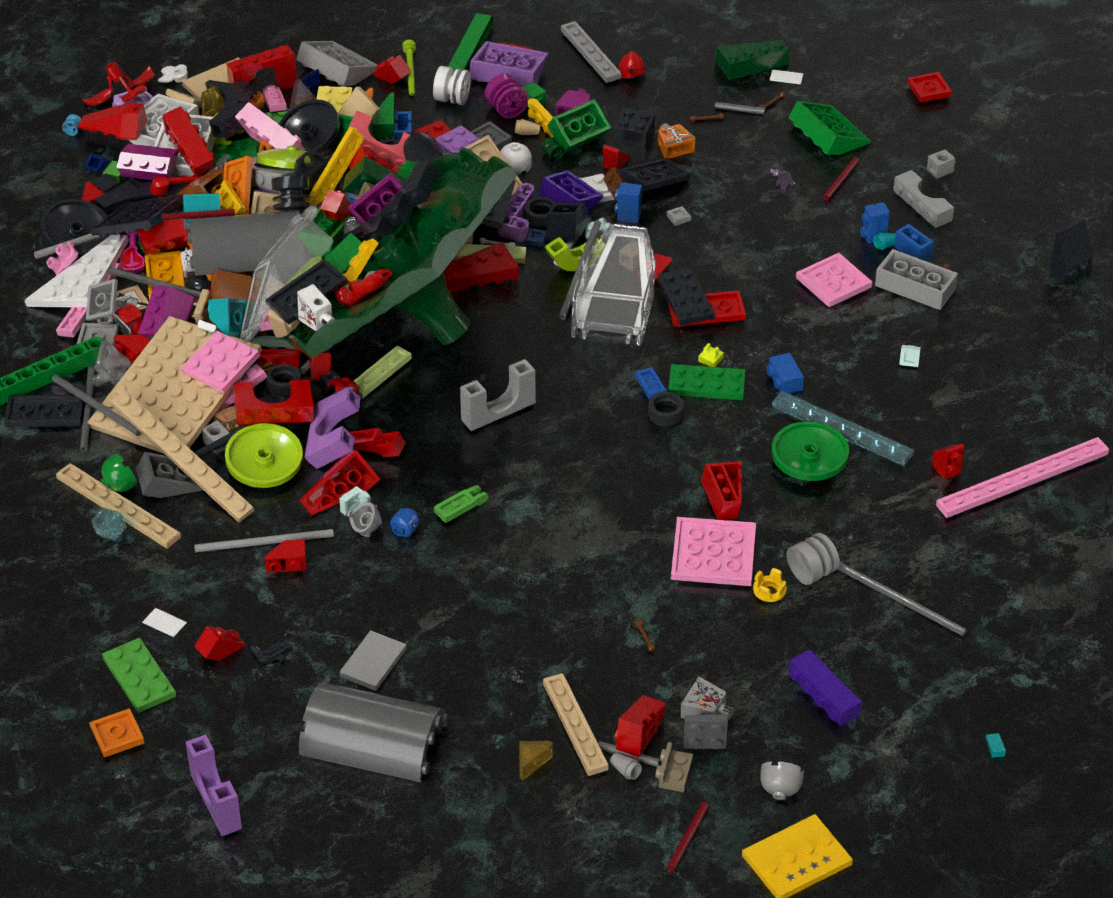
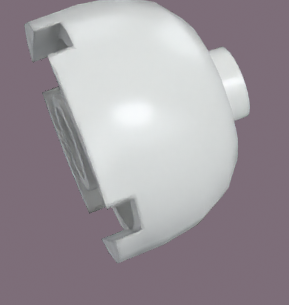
[500,143,532,175]

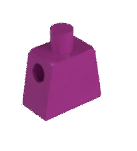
[556,89,590,116]

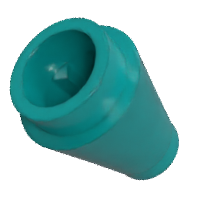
[873,232,896,250]

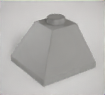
[86,279,118,321]

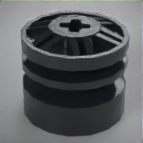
[271,176,311,211]

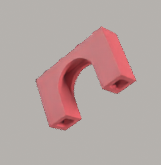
[348,110,410,168]

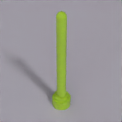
[403,40,416,96]

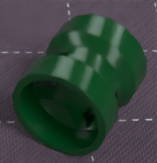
[541,137,565,161]

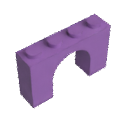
[305,386,361,469]
[186,735,242,836]

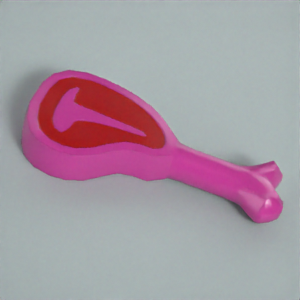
[119,231,146,274]

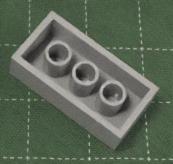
[875,249,958,310]

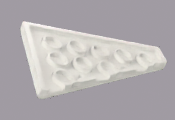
[25,234,129,308]

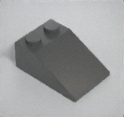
[136,452,203,498]

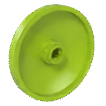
[256,145,311,169]
[225,423,303,488]

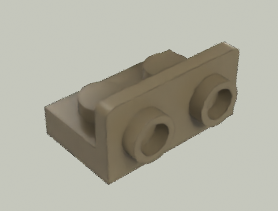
[656,742,693,792]

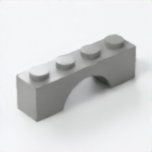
[893,170,954,228]

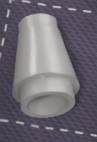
[610,753,642,780]

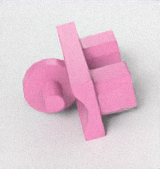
[47,241,78,276]

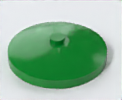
[772,421,849,481]

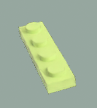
[354,346,411,399]

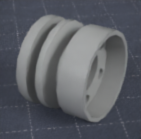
[787,533,840,585]

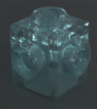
[91,507,127,540]

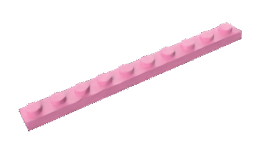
[936,437,1109,518]

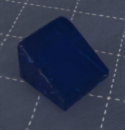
[300,69,320,90]
[84,153,109,173]

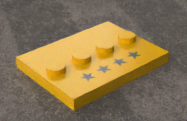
[742,814,853,898]

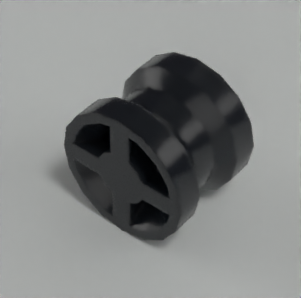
[319,370,340,393]

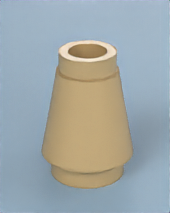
[515,119,540,135]

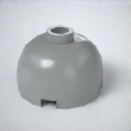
[760,762,804,800]

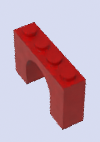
[226,45,297,90]
[233,380,314,425]

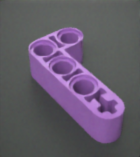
[497,183,534,242]

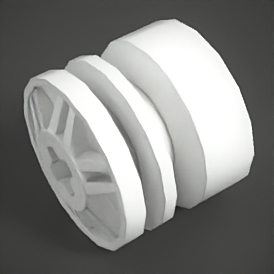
[433,66,471,105]

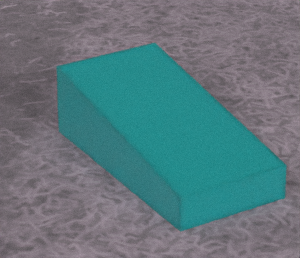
[986,733,1006,758]

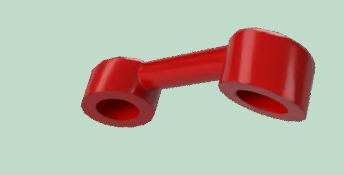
[150,173,204,196]

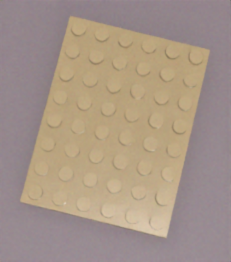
[87,316,262,454]

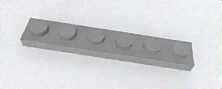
[561,21,621,83]

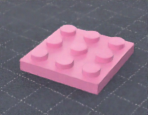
[796,253,872,307]
[181,331,260,394]

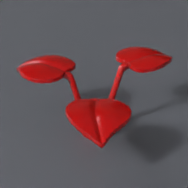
[83,62,154,106]

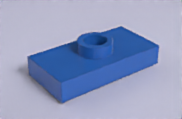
[635,367,667,400]

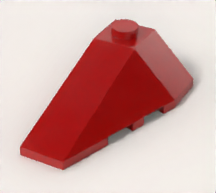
[78,102,148,140]

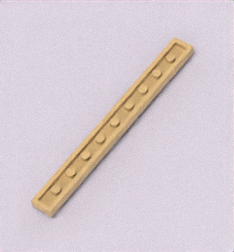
[111,390,254,523]

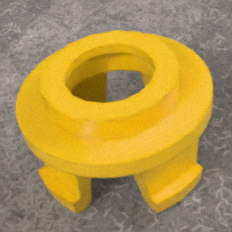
[753,568,787,602]

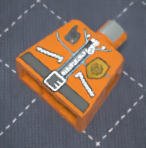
[658,123,695,159]

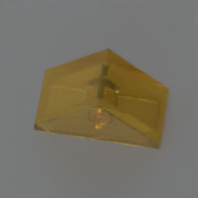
[202,85,225,117]
[519,741,553,781]

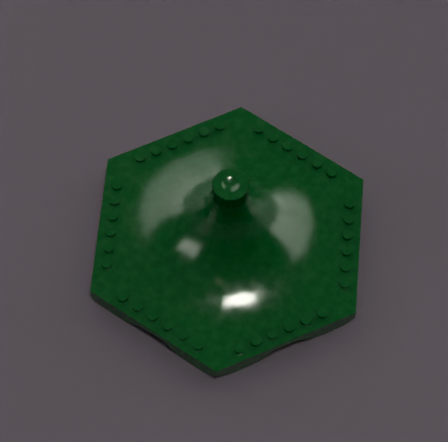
[271,148,517,358]

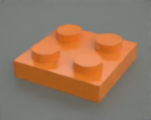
[89,708,144,757]

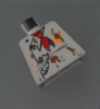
[681,677,734,719]

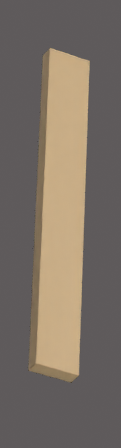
[56,463,181,549]

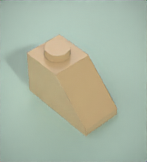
[267,309,300,339]

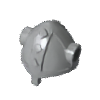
[347,502,382,537]

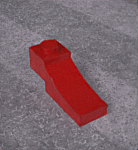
[349,428,405,458]

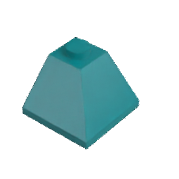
[208,298,248,336]

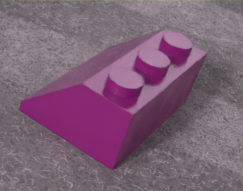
[117,144,179,180]
[348,173,403,224]
[138,286,195,340]

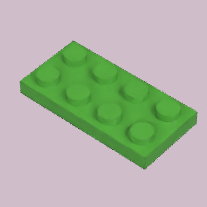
[102,638,176,713]

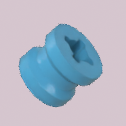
[62,114,81,136]

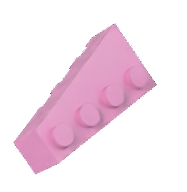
[235,102,305,150]

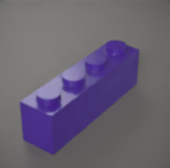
[789,649,862,726]

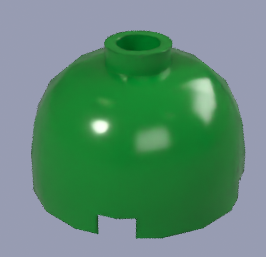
[101,453,137,493]

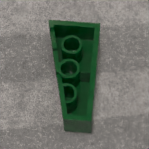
[715,40,790,80]

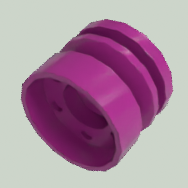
[485,74,529,118]

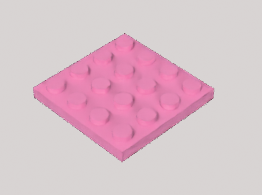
[671,517,756,586]

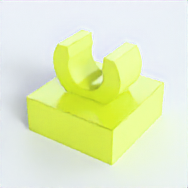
[698,343,724,367]

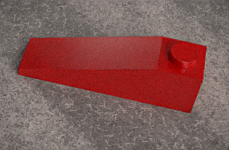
[299,450,380,515]

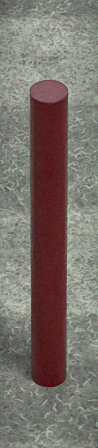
[823,157,859,200]
[162,209,235,221]
[667,802,709,872]

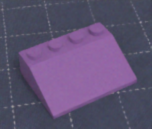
[470,41,548,87]

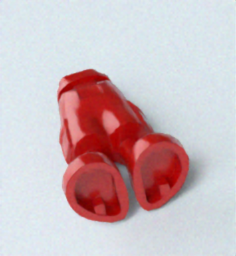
[336,269,392,308]

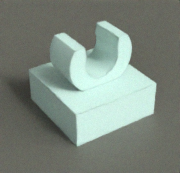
[899,345,920,367]

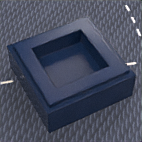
[526,229,546,247]

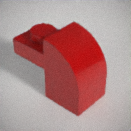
[112,303,143,335]

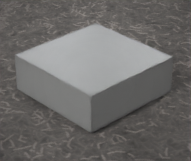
[667,206,691,226]

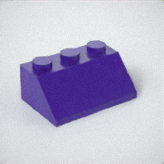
[539,170,603,213]

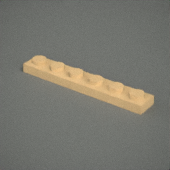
[543,673,608,776]

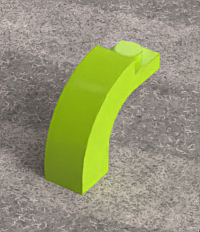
[545,236,605,271]

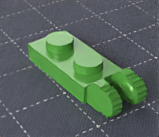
[434,485,489,523]

